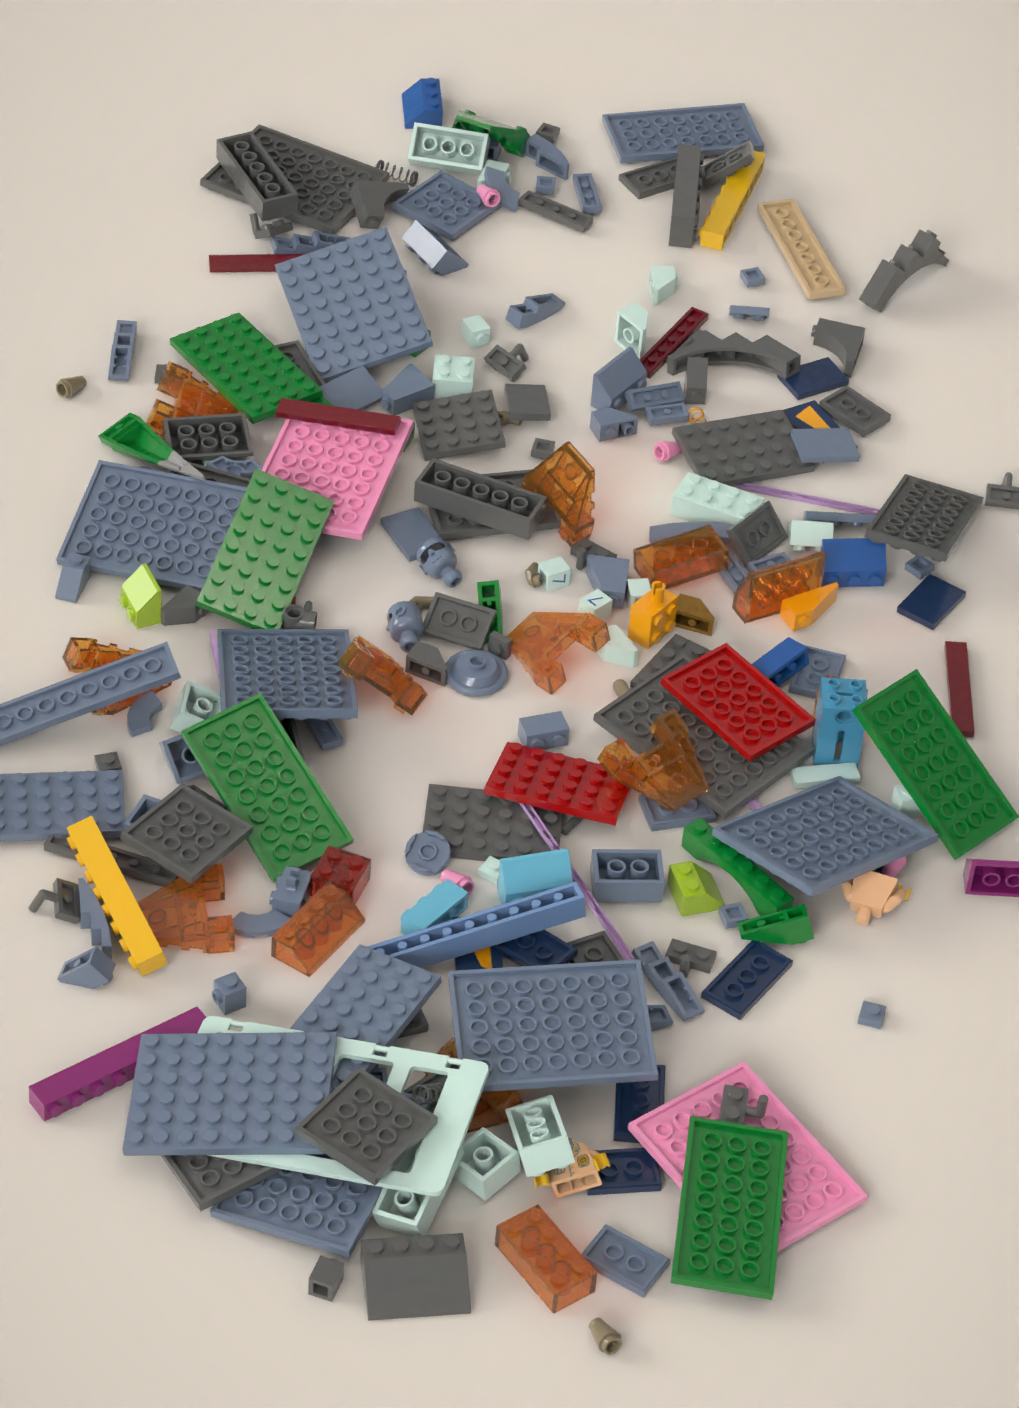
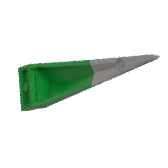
[98,413,206,481]

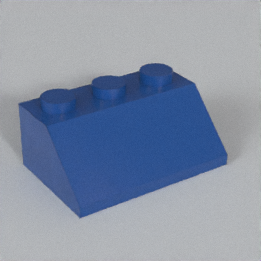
[402,78,443,129]
[817,538,887,587]

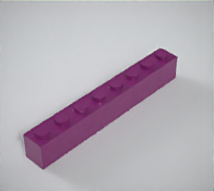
[29,1006,207,1122]

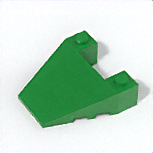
[452,110,531,158]

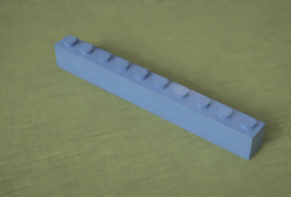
[367,881,586,968]

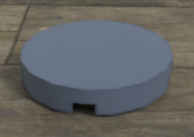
[405,830,451,876]

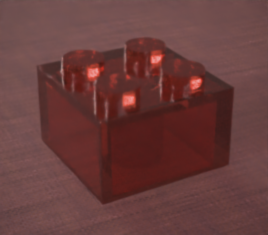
[309,845,371,909]

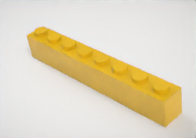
[698,151,766,251]
[66,815,168,977]

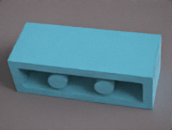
[401,879,469,935]

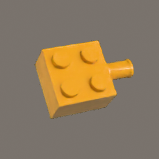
[628,581,678,649]

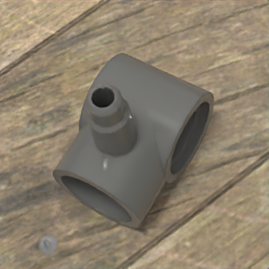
[283,601,317,629]

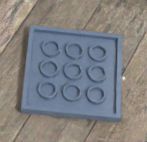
[393,170,500,240]

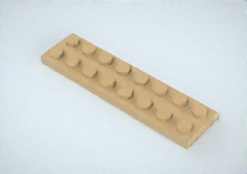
[757,199,846,300]

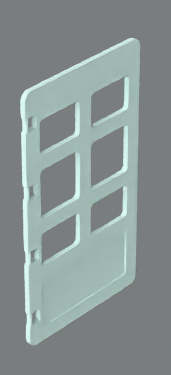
[198,1016,489,1196]

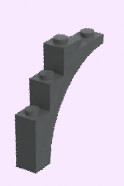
[859,229,949,313]
[667,330,801,379]

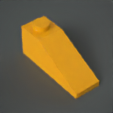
[780,582,839,631]

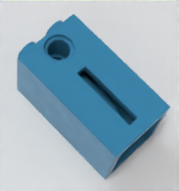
[812,677,867,769]

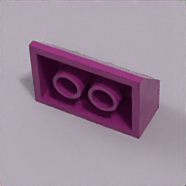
[963,858,1019,897]

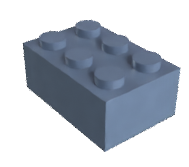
[590,849,665,902]

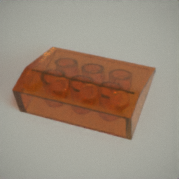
[732,551,826,624]

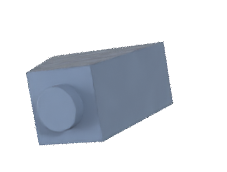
[381,363,435,415]
[586,554,630,609]

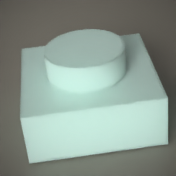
[477,856,500,885]

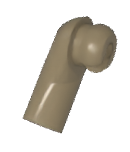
[497,411,523,426]
[525,562,543,588]
[409,596,433,610]
[613,679,630,697]

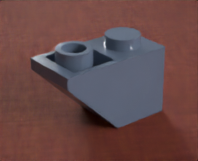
[590,408,638,442]

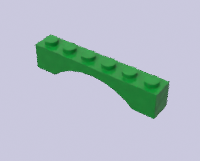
[681,817,794,916]

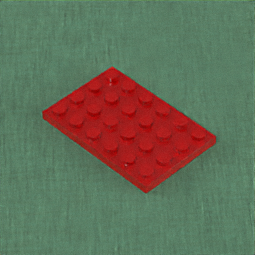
[660,643,816,762]
[484,742,637,826]

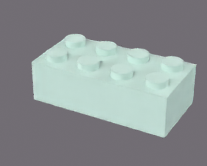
[408,122,490,175]
[670,472,765,525]
[505,1095,575,1177]
[372,1137,464,1236]

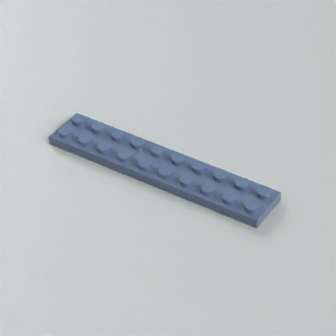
[0,642,181,746]

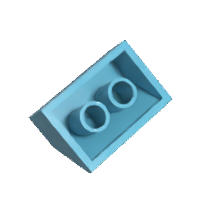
[497,848,573,904]

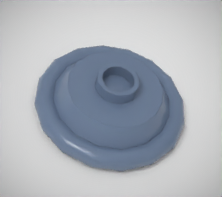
[445,649,509,697]

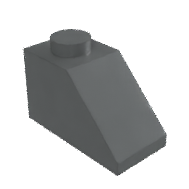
[684,357,708,404]
[161,585,208,626]
[405,641,448,687]

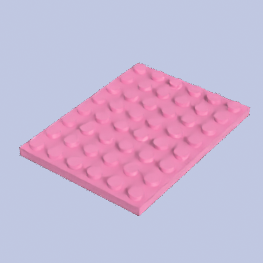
[261,418,414,541]
[628,1061,868,1252]

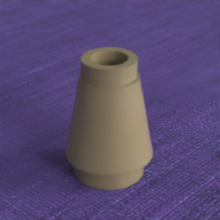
[56,376,87,398]
[589,1317,622,1355]

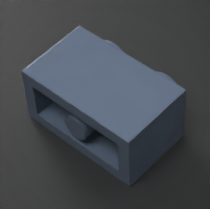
[518,711,570,749]

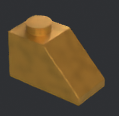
[675,593,715,636]

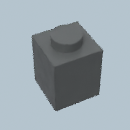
[308,1255,344,1302]

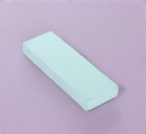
[790,762,861,789]

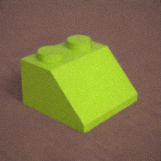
[119,563,161,629]
[667,861,725,917]

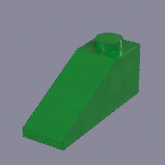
[477,580,503,644]
[737,904,815,945]

